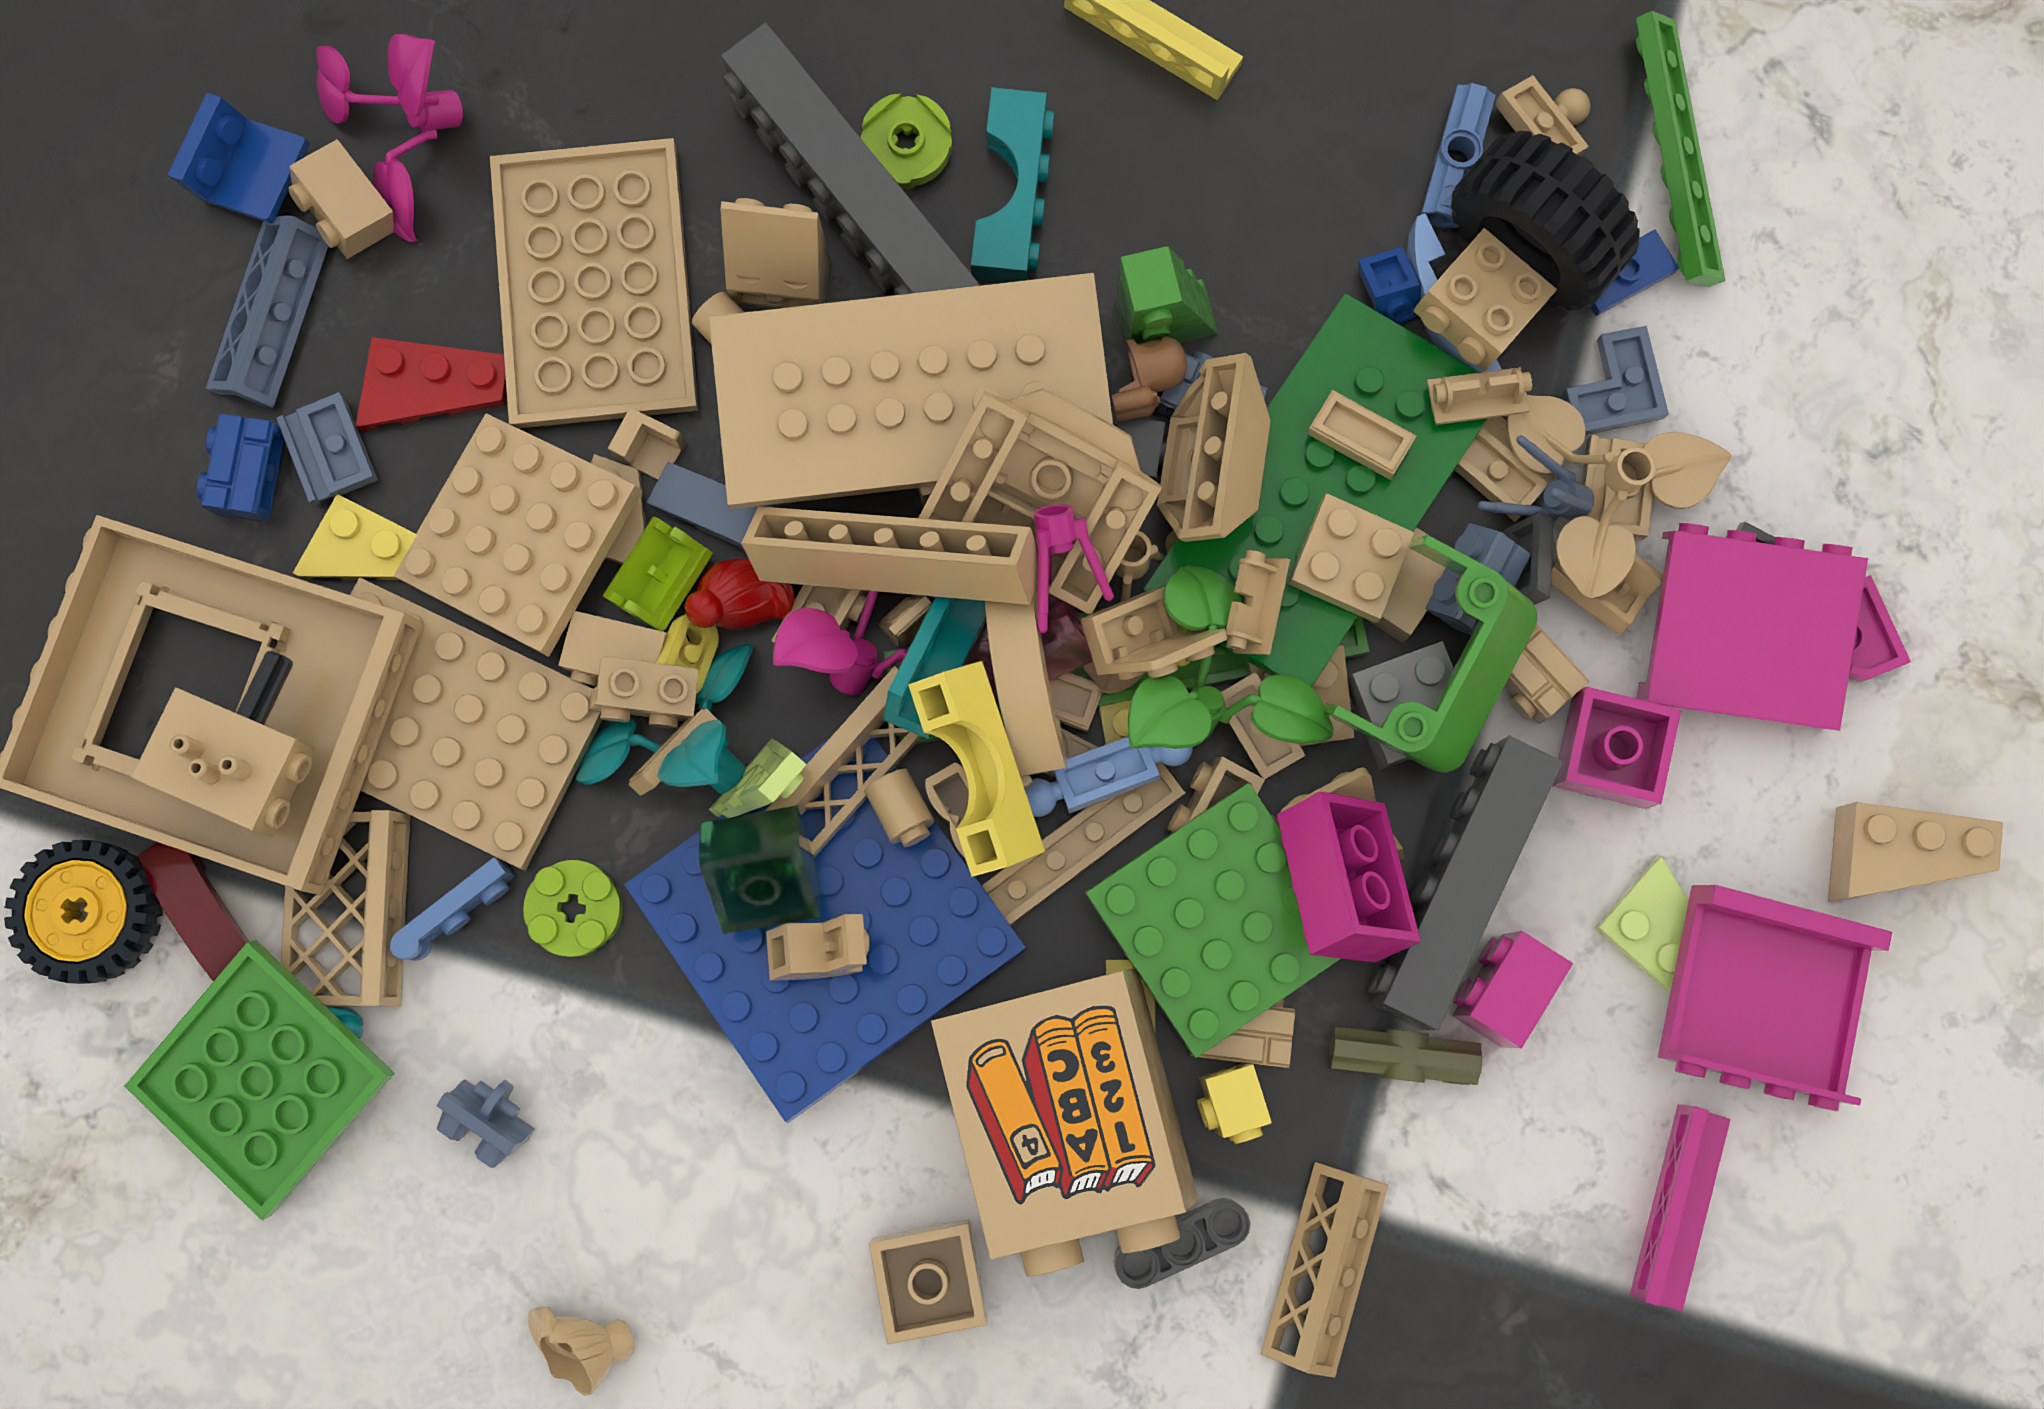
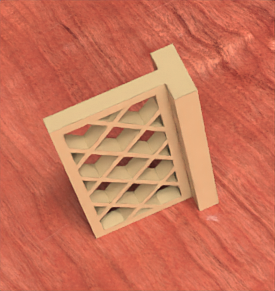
[281,810,411,1007]

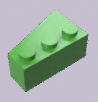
[1115,246,1218,344]

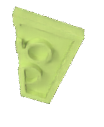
[709,738,806,818]
[1595,856,1688,994]

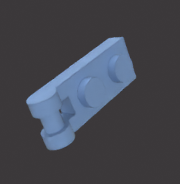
[390,857,516,961]

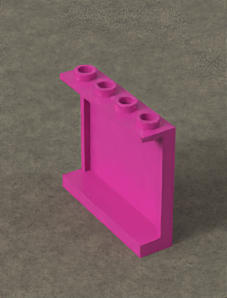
[1636,523,1868,731]
[1658,885,1892,1111]

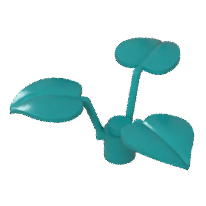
[575,643,754,794]

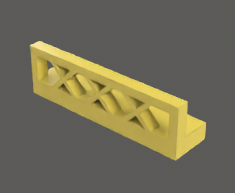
[1064,0,1243,101]

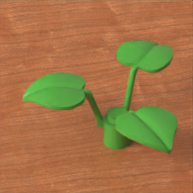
[1128,565,1334,749]

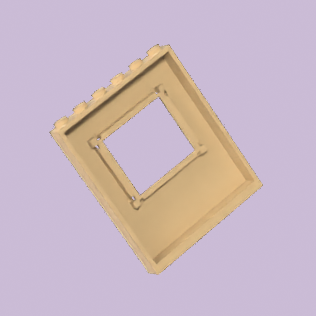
[0,515,422,895]

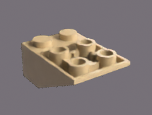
[720,198,831,309]

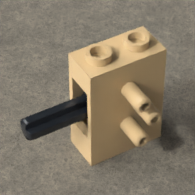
[131,651,315,837]

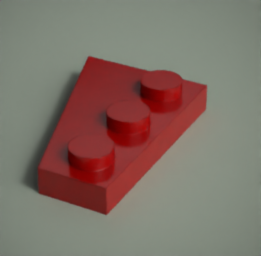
[355,337,507,431]

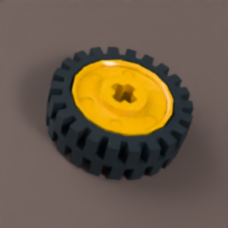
[4,840,163,984]

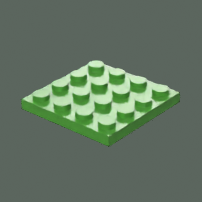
[1084,782,1341,1058]
[124,940,395,1220]

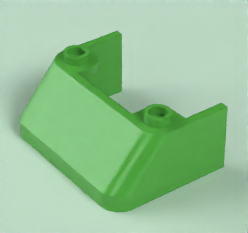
[1324,535,1537,772]

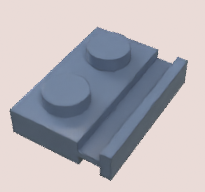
[276,392,378,506]

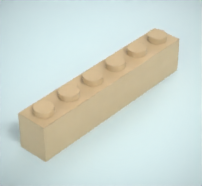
[741,506,1038,605]

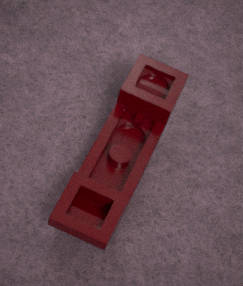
[138,842,249,982]

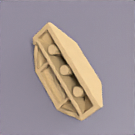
[1157,353,1271,542]

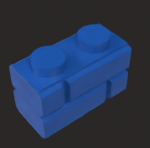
[197,414,285,523]

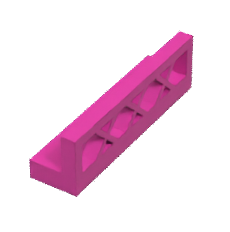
[1630,1104,1731,1312]

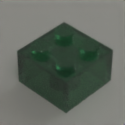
[699,805,820,934]

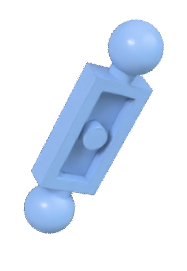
[1025,737,1193,817]

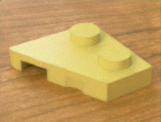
[293,494,417,580]

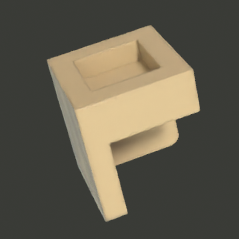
[608,407,687,481]

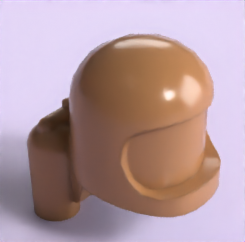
[1111,336,1188,422]

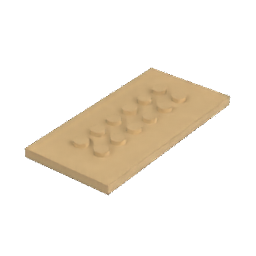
[709,273,1113,509]

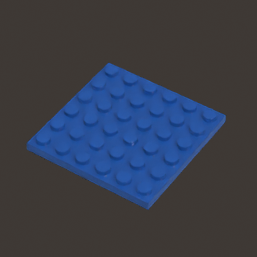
[624,738,1027,1123]

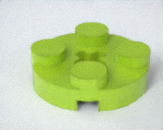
[860,93,953,190]
[523,860,623,957]

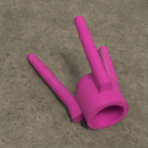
[1034,504,1114,633]

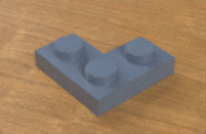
[1562,325,1669,435]

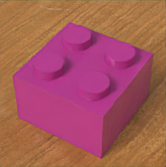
[1552,687,1681,809]
[1452,931,1573,1049]

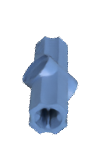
[1420,83,1496,229]

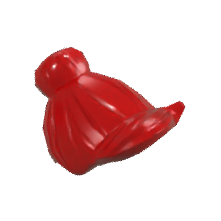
[684,558,795,630]

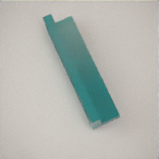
[883,597,986,739]

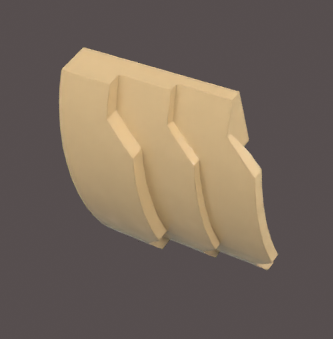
[918,389,1162,615]

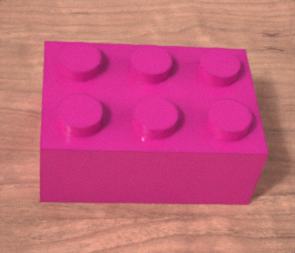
[1277,791,1421,962]

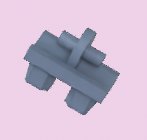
[437,1079,535,1168]

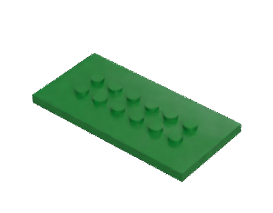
[1143,293,1488,687]

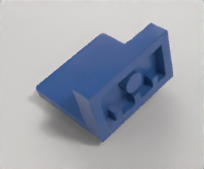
[167,93,310,223]

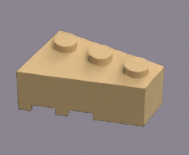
[1828,802,2003,902]

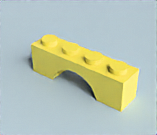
[908,661,1045,877]

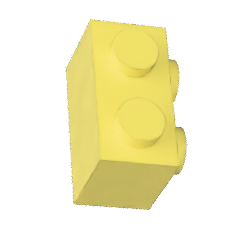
[1196,1063,1272,1144]

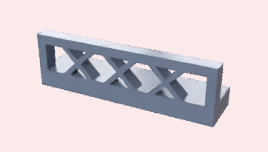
[205,216,328,408]

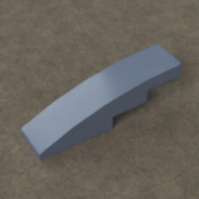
[647,462,775,552]

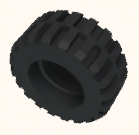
[1451,131,1640,310]

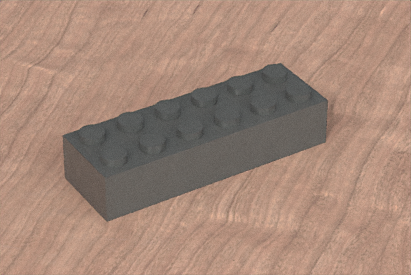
[1367,735,1563,1030]

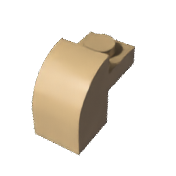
[766,914,869,981]

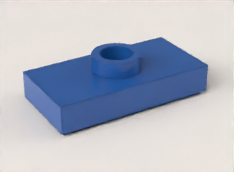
[1590,229,1679,316]

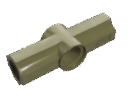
[1329,1026,1483,1085]

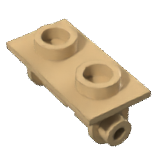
[1426,367,1532,425]
[1225,550,1290,655]

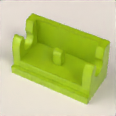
[603,516,713,632]

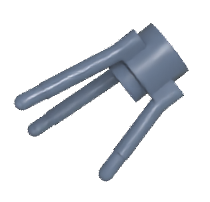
[1477,435,1594,521]

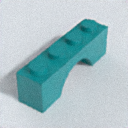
[971,87,1055,283]

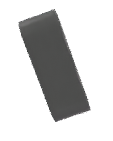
[1113,1198,1251,1289]

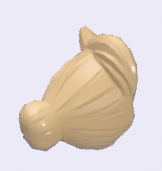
[528,1307,635,1396]

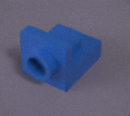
[1358,246,1421,324]

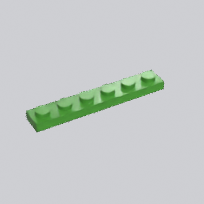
[1636,11,1726,287]

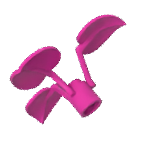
[316,34,463,242]
[773,591,970,695]

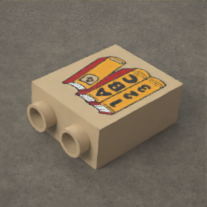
[931,969,1199,1277]

